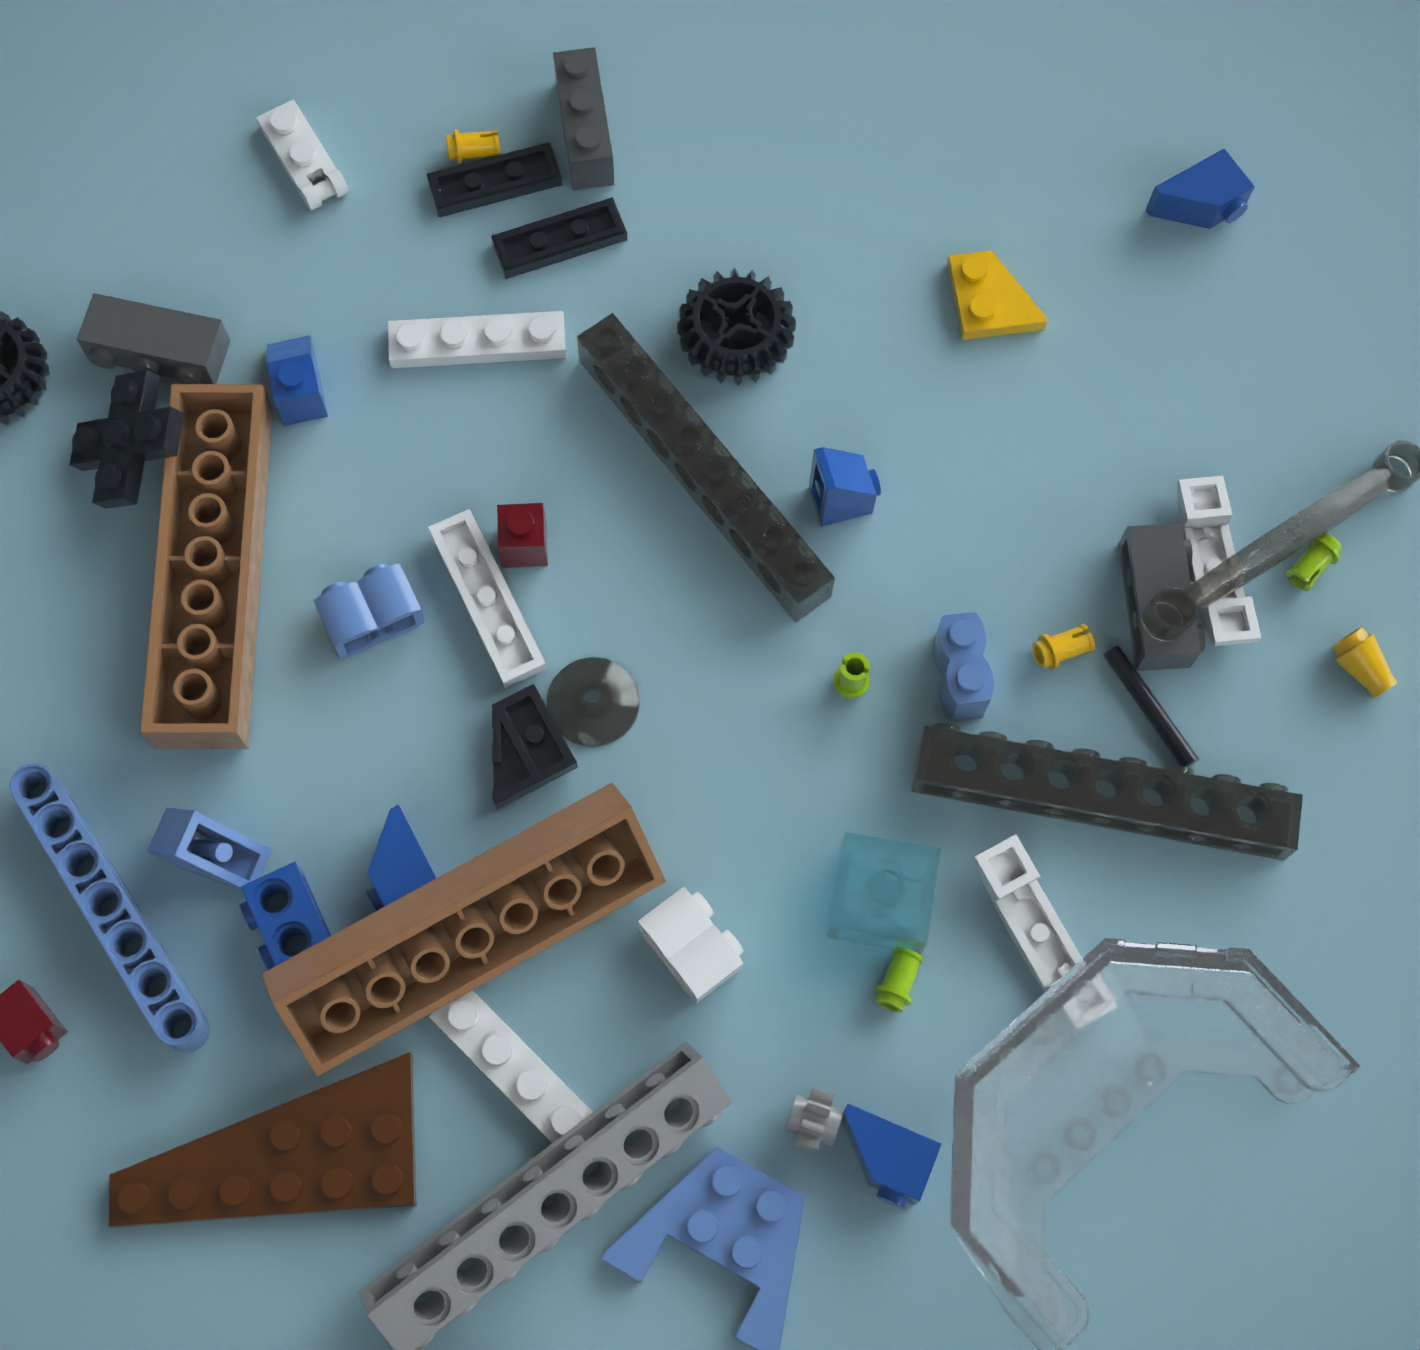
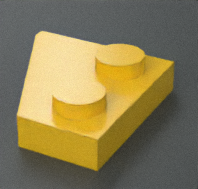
[947,250,1047,340]

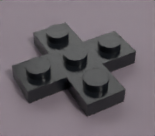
[69,370,185,509]

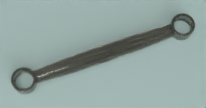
[1142,440,1420,642]

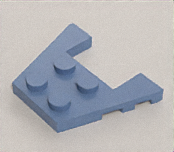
[601,1147,805,1350]

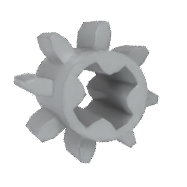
[785,1087,844,1153]

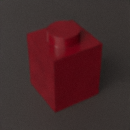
[497,503,548,568]
[0,980,68,1064]

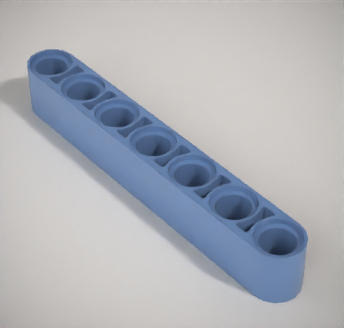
[10,763,209,1052]

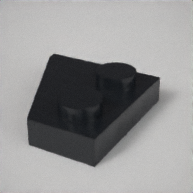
[492,683,578,809]

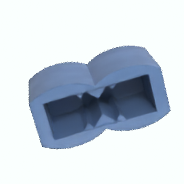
[314,564,425,659]
[933,612,994,721]

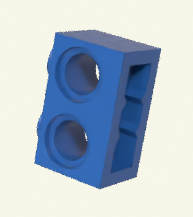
[239,861,331,970]

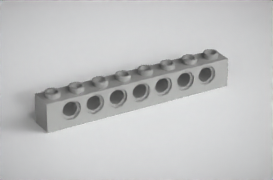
[357,1042,733,1350]

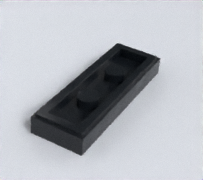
[427,142,562,217]
[491,197,628,279]

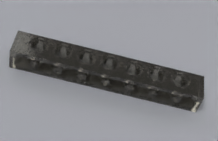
[577,313,835,623]
[911,723,1303,861]

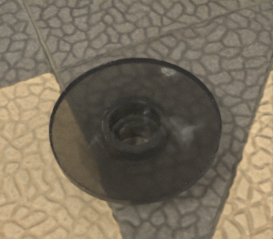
[547,657,640,747]

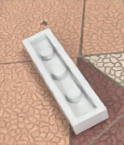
[388,311,566,368]
[428,509,547,688]
[429,990,593,1143]

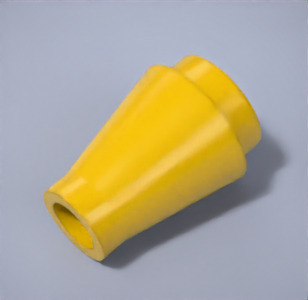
[1331,626,1397,698]

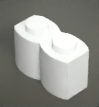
[637,887,744,1004]

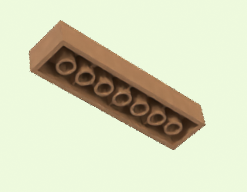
[140,384,273,749]
[262,783,666,1077]

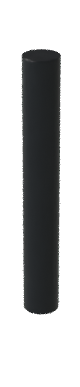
[1104,645,1199,769]

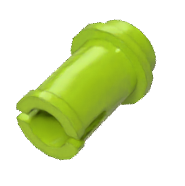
[1285,532,1342,591]
[833,652,870,699]
[874,946,923,1013]

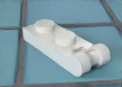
[256,99,349,211]

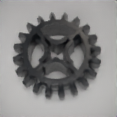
[677,267,796,386]
[0,311,50,426]

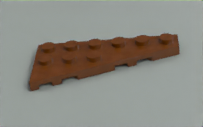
[108,1052,417,1228]

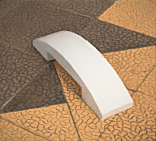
[1177,476,1262,646]
[973,834,1115,1030]

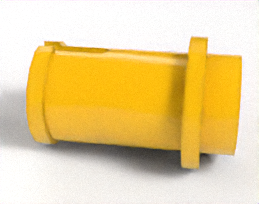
[446,129,500,164]
[1032,624,1095,670]

